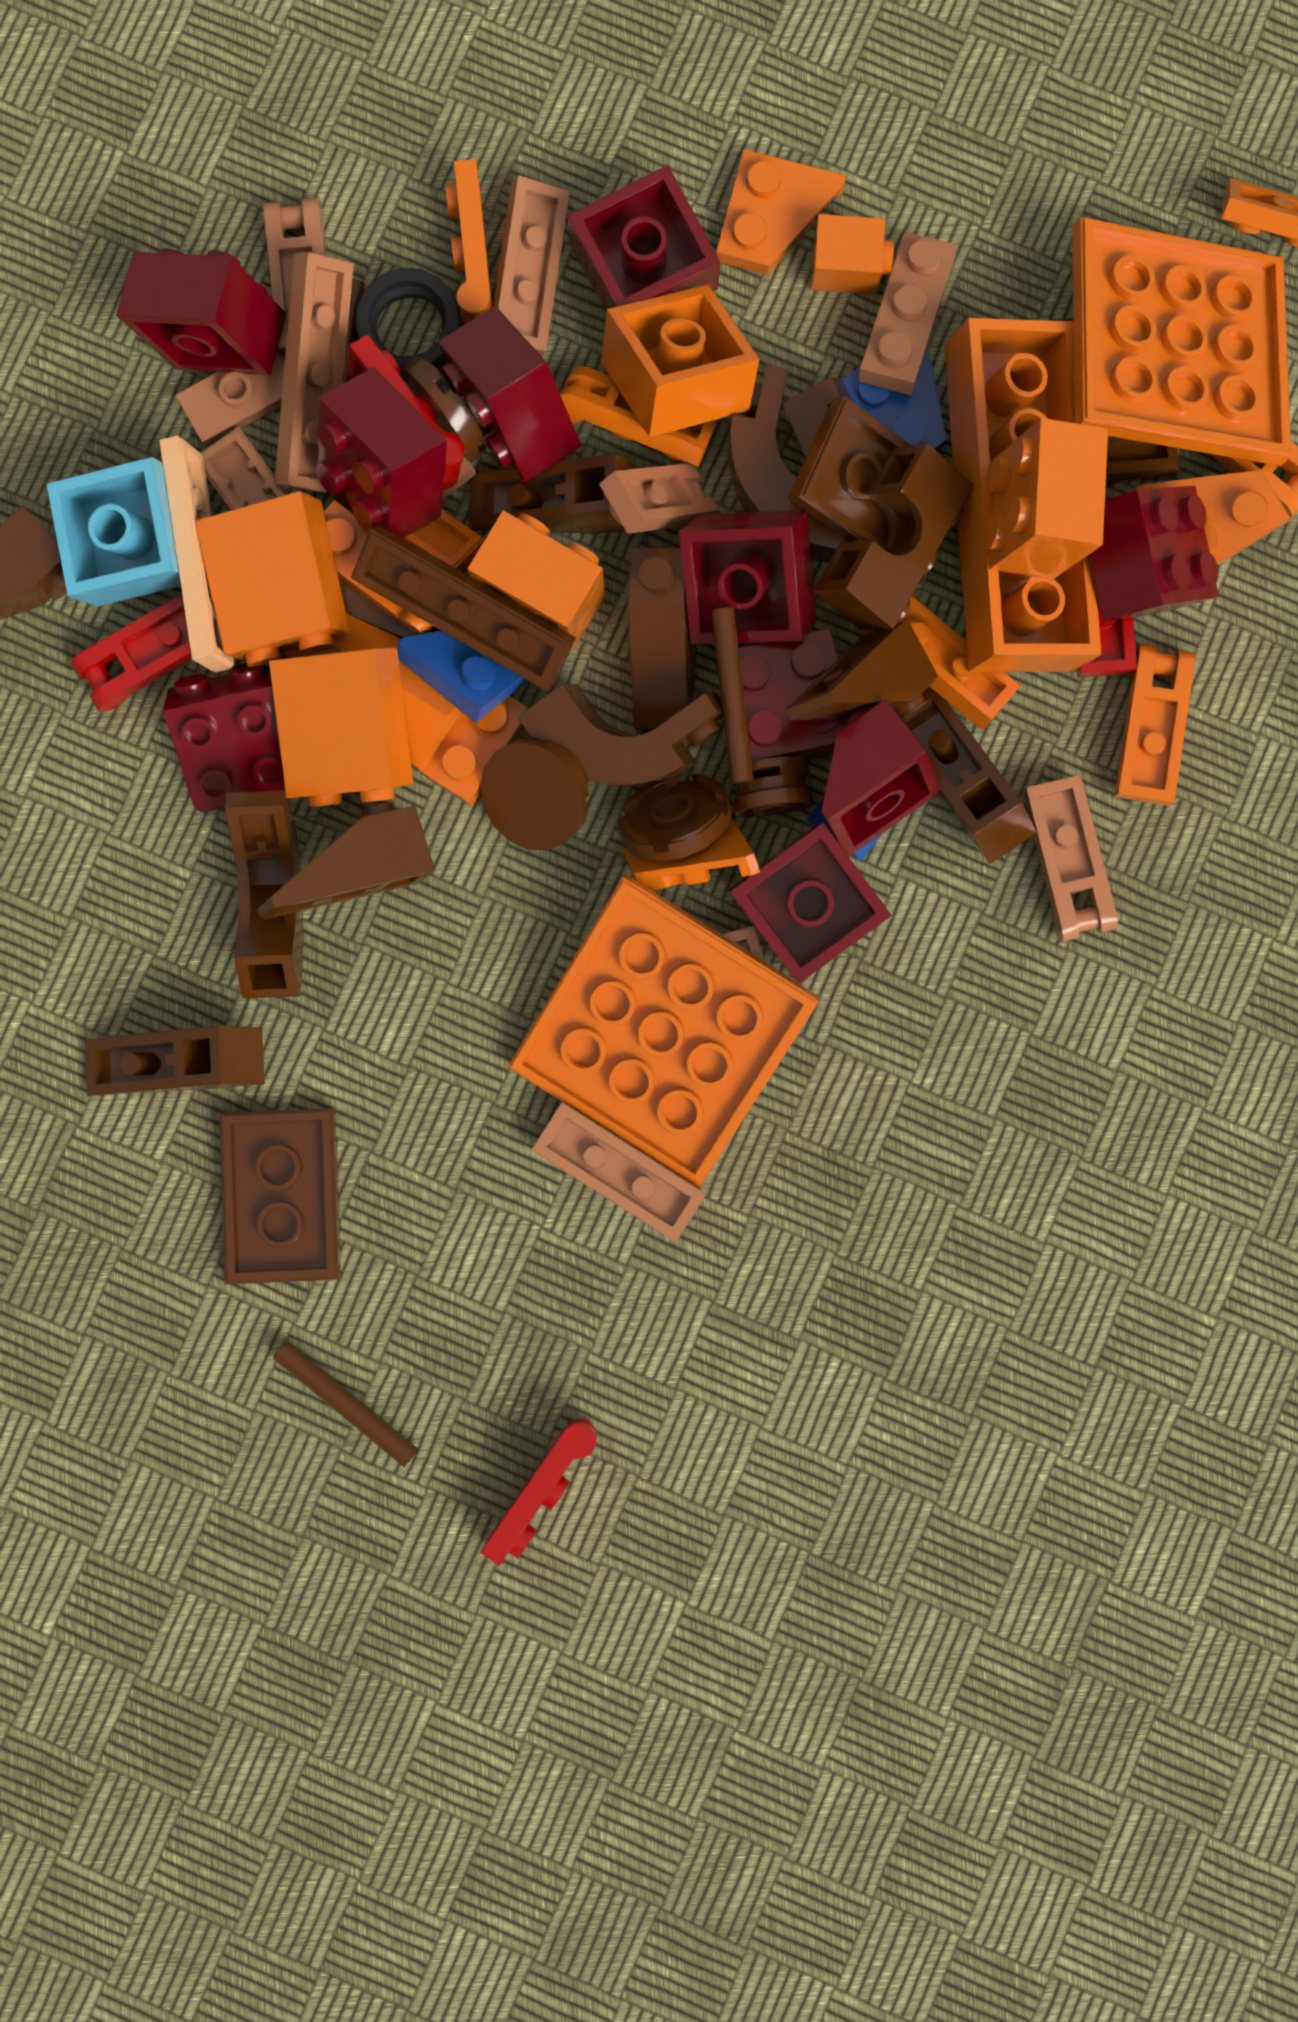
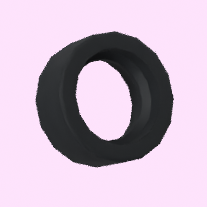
[355,268,463,382]

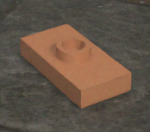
[175,351,285,448]
[200,426,288,511]

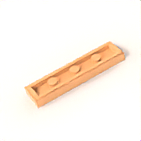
[159,435,234,673]

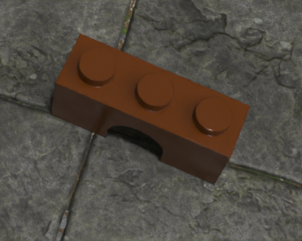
[813,443,973,630]

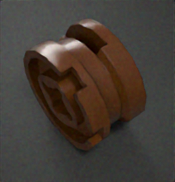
[731,756,813,817]

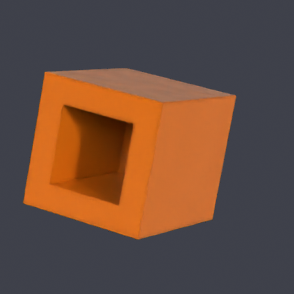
[811,214,894,295]

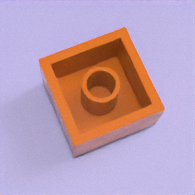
[601,284,760,437]
[984,418,1108,579]
[467,510,605,654]

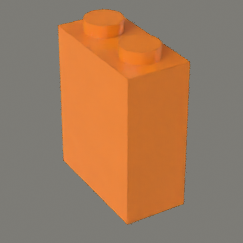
[195,491,351,667]
[269,647,413,807]

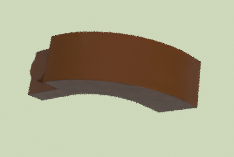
[728,365,845,563]
[518,684,723,785]
[225,790,304,999]

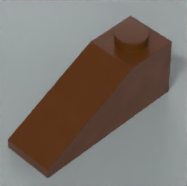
[468,454,638,534]
[0,505,67,620]
[628,548,697,731]
[785,617,938,720]
[899,688,1037,864]
[257,802,435,921]
[85,1025,265,1096]

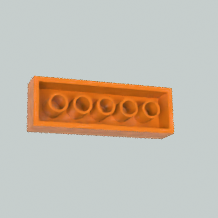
[944,318,1102,672]

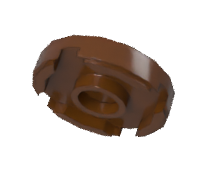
[402,357,487,463]
[480,738,589,851]
[618,774,731,862]

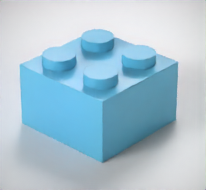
[47,457,181,607]

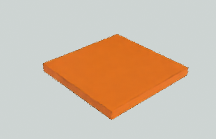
[1072,217,1291,466]
[507,874,821,1189]

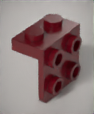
[163,662,286,812]

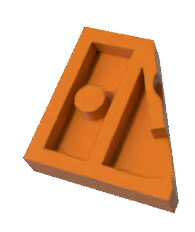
[716,149,847,275]
[1135,470,1291,566]
[622,817,760,890]

